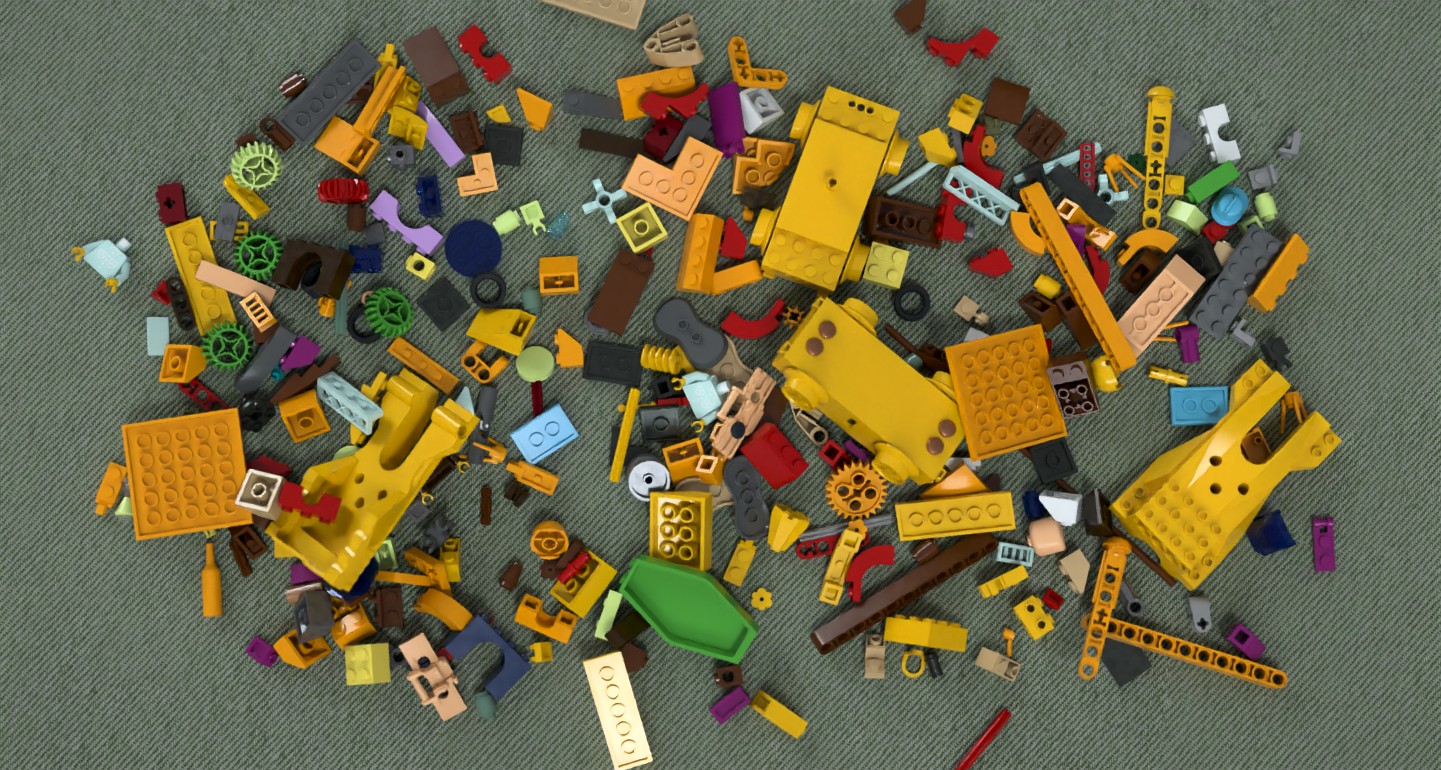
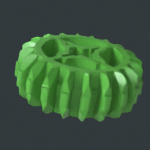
[233,230,284,281]
[364,287,415,338]
[201,320,254,372]

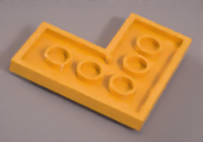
[621,136,723,221]

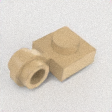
[953,295,990,328]

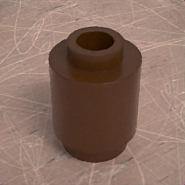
[278,72,308,99]
[346,204,367,232]
[911,538,941,566]

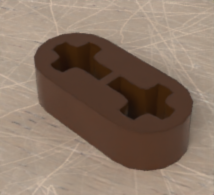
[555,538,585,572]

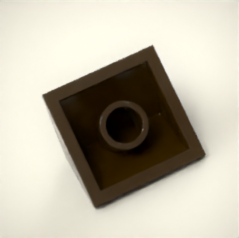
[1082,488,1114,537]

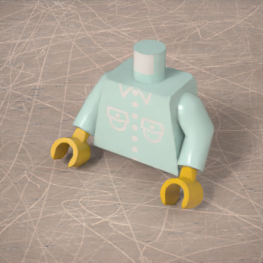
[70,237,132,293]
[671,371,732,433]

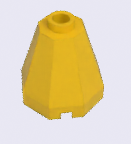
[767,502,811,552]

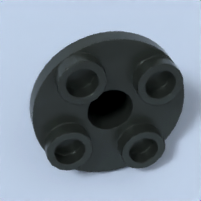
[239,396,276,433]

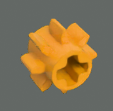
[782,306,805,330]

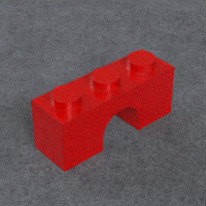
[457,24,513,85]
[934,181,972,244]
[278,481,342,525]

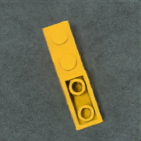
[350,371,389,447]

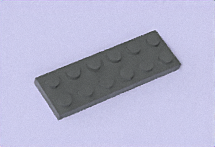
[276,39,383,147]
[1187,223,1285,340]

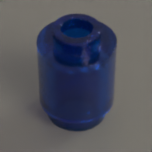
[1022,490,1044,519]

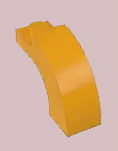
[1056,198,1117,251]
[1009,211,1051,257]
[1115,229,1179,268]
[413,588,473,631]

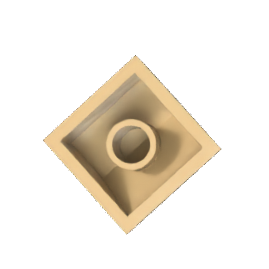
[235,469,288,521]

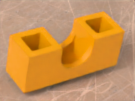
[695,422,730,486]
[514,593,579,644]

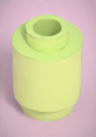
[1254,192,1278,222]
[492,209,521,235]

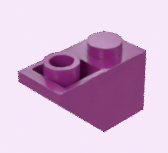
[279,336,321,371]
[1223,623,1266,662]

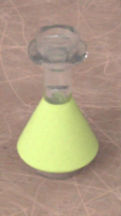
[115,478,133,522]

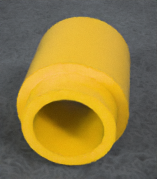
[1033,273,1062,300]

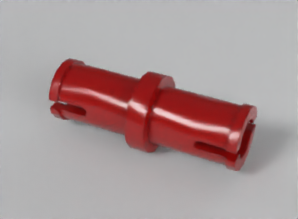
[556,550,592,585]

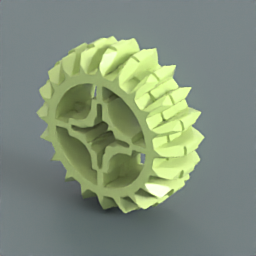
[230,141,283,191]

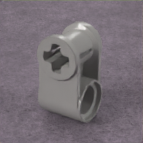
[1187,595,1212,633]

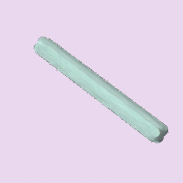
[1013,142,1102,187]

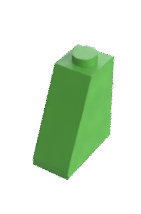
[1184,159,1240,206]

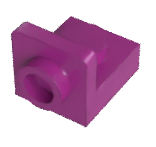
[245,636,279,668]

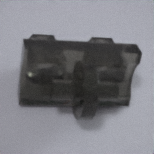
[740,186,777,211]

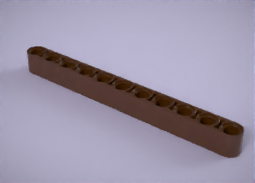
[810,532,999,655]

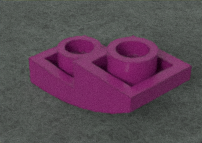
[291,563,327,586]

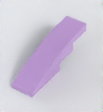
[414,100,466,168]

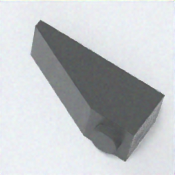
[563,90,622,120]
[662,114,713,165]

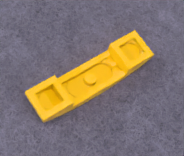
[819,529,864,605]

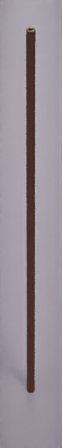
[884,324,1177,587]

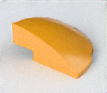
[732,136,796,194]
[919,460,992,500]

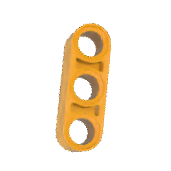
[710,260,764,296]

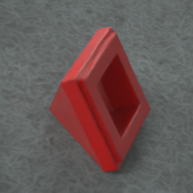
[1042,588,1064,611]

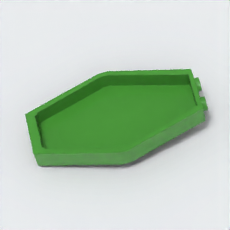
[619,554,761,664]

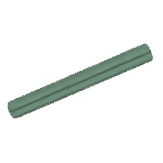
[335,240,349,335]

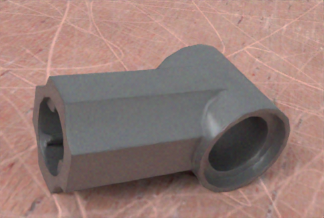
[1118,579,1145,617]

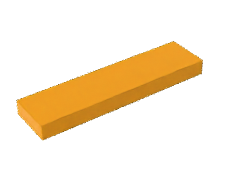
[387,336,460,395]

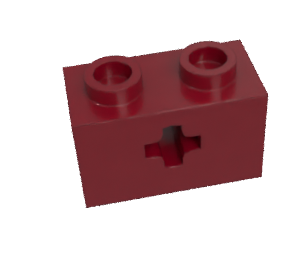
[643,114,683,160]
[155,182,189,226]

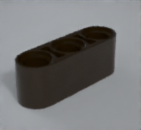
[166,276,196,331]
[604,610,650,651]

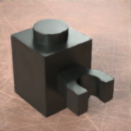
[1259,336,1292,373]
[647,374,684,401]

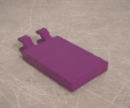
[708,82,746,159]

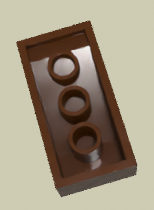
[402,26,471,109]
[863,196,942,249]
[587,248,655,336]

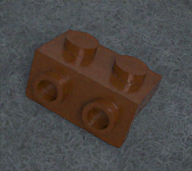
[449,110,485,154]

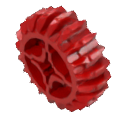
[317,178,370,205]

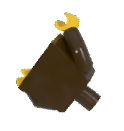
[411,445,470,505]

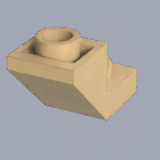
[864,634,885,679]

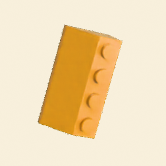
[616,65,698,121]
[675,213,724,295]
[1246,233,1310,314]

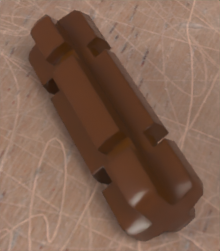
[480,488,492,525]
[229,541,253,577]

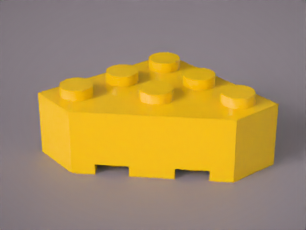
[883,614,968,652]

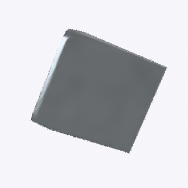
[364,223,387,247]

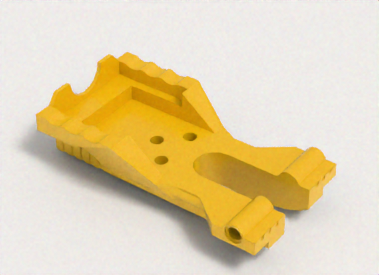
[1108,359,1342,591]
[265,368,481,592]

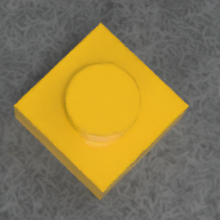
[1163,175,1185,196]

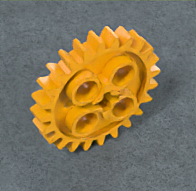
[825,459,888,521]

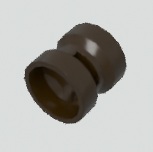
[504,482,530,509]

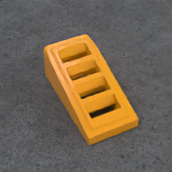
[239,292,277,333]

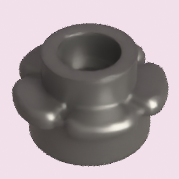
[964,223,975,241]

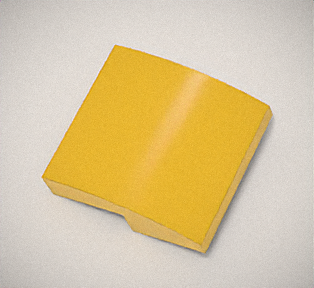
[388,105,428,150]

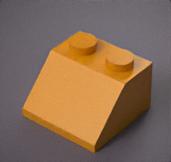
[278,389,331,444]

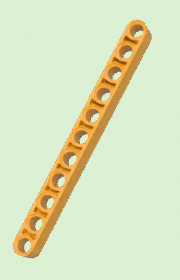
[1020,182,1137,373]
[1081,612,1288,689]

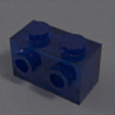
[416,175,445,219]

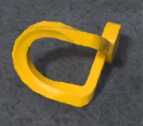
[901,649,926,678]

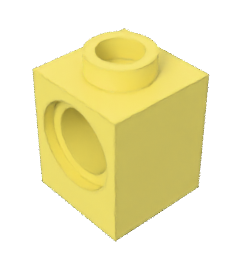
[405,252,437,282]

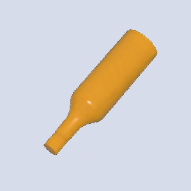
[201,543,223,617]

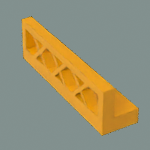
[353,65,406,139]

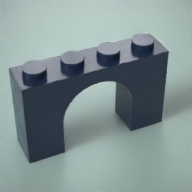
[442,611,532,700]

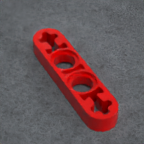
[178,378,232,412]
[796,531,870,559]

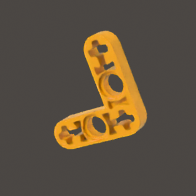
[727,37,788,89]
[404,547,453,599]
[366,569,432,587]

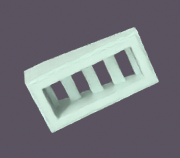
[991,542,1034,567]

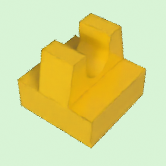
[530,642,553,663]

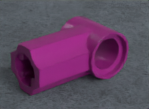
[1174,324,1200,364]

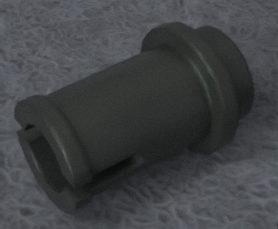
[924,652,944,678]

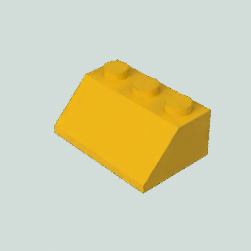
[549,546,618,618]

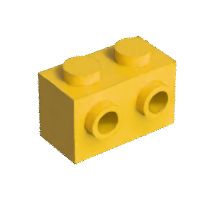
[1012,595,1054,641]

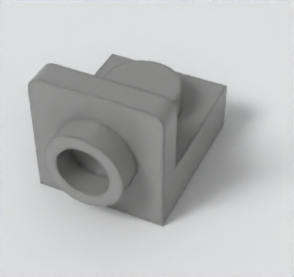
[1276,131,1302,160]
[1247,164,1279,191]
[1229,318,1256,349]

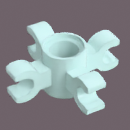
[1097,174,1129,220]
[582,178,627,225]

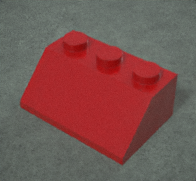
[739,422,809,490]

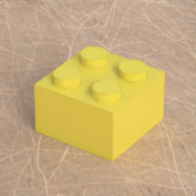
[616,201,668,255]
[861,242,909,291]
[345,643,391,685]

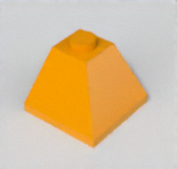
[517,88,555,132]
[159,344,208,383]
[273,629,332,669]

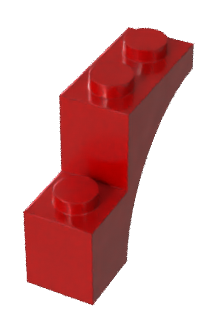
[926,27,1000,68]
[638,82,710,121]

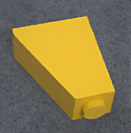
[749,689,808,739]

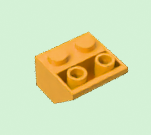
[539,256,580,296]
[662,437,704,487]

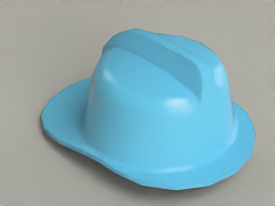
[1211,187,1249,226]

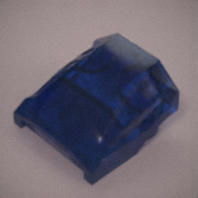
[1246,509,1296,556]

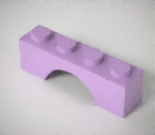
[369,190,445,257]

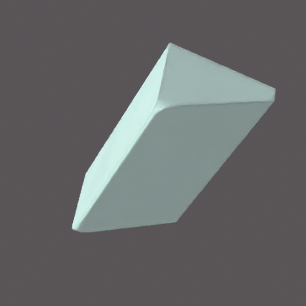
[147,317,170,356]

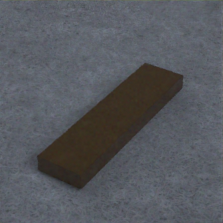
[579,129,654,161]

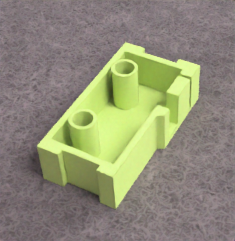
[594,590,623,641]

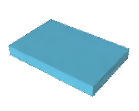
[1169,386,1229,426]
[510,403,579,465]

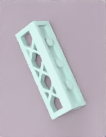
[942,165,1020,226]
[317,371,383,435]

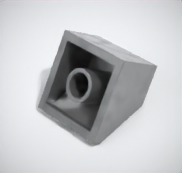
[293,591,335,644]

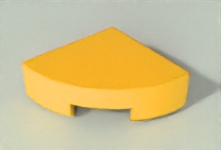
[486,104,511,124]

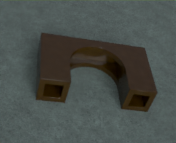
[271,238,356,301]

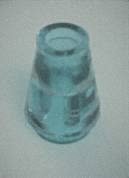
[545,212,571,241]

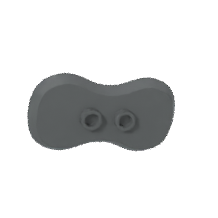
[653,298,728,370]
[723,455,771,540]

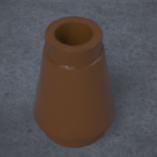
[498,561,523,591]

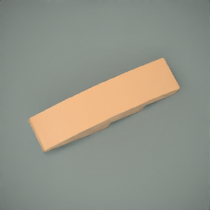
[195,260,277,308]

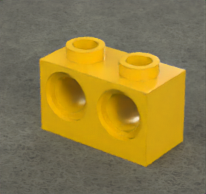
[947,93,983,134]

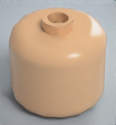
[1027,516,1066,557]

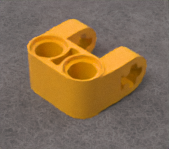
[461,340,511,385]

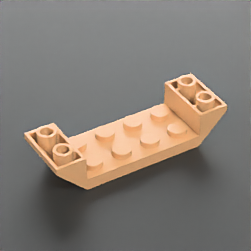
[1117,254,1206,358]

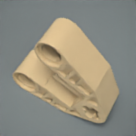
[643,14,704,68]
[788,400,828,446]

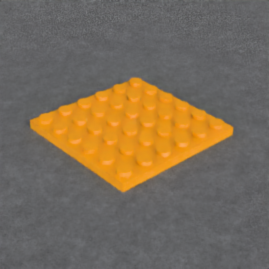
[945,324,1068,462]
[121,408,254,541]

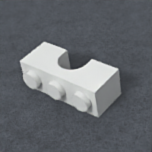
[1198,104,1241,167]

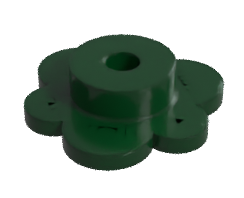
[1125,153,1146,174]

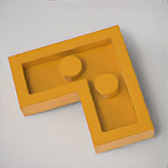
[457,151,498,197]

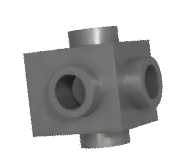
[387,142,416,171]

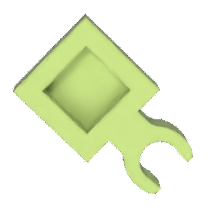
[520,200,546,236]

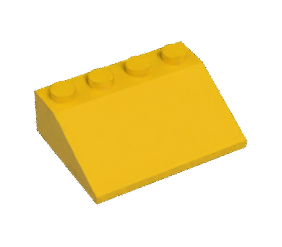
[649,491,713,572]

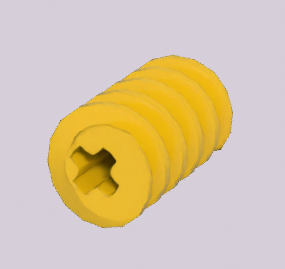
[640,344,683,375]

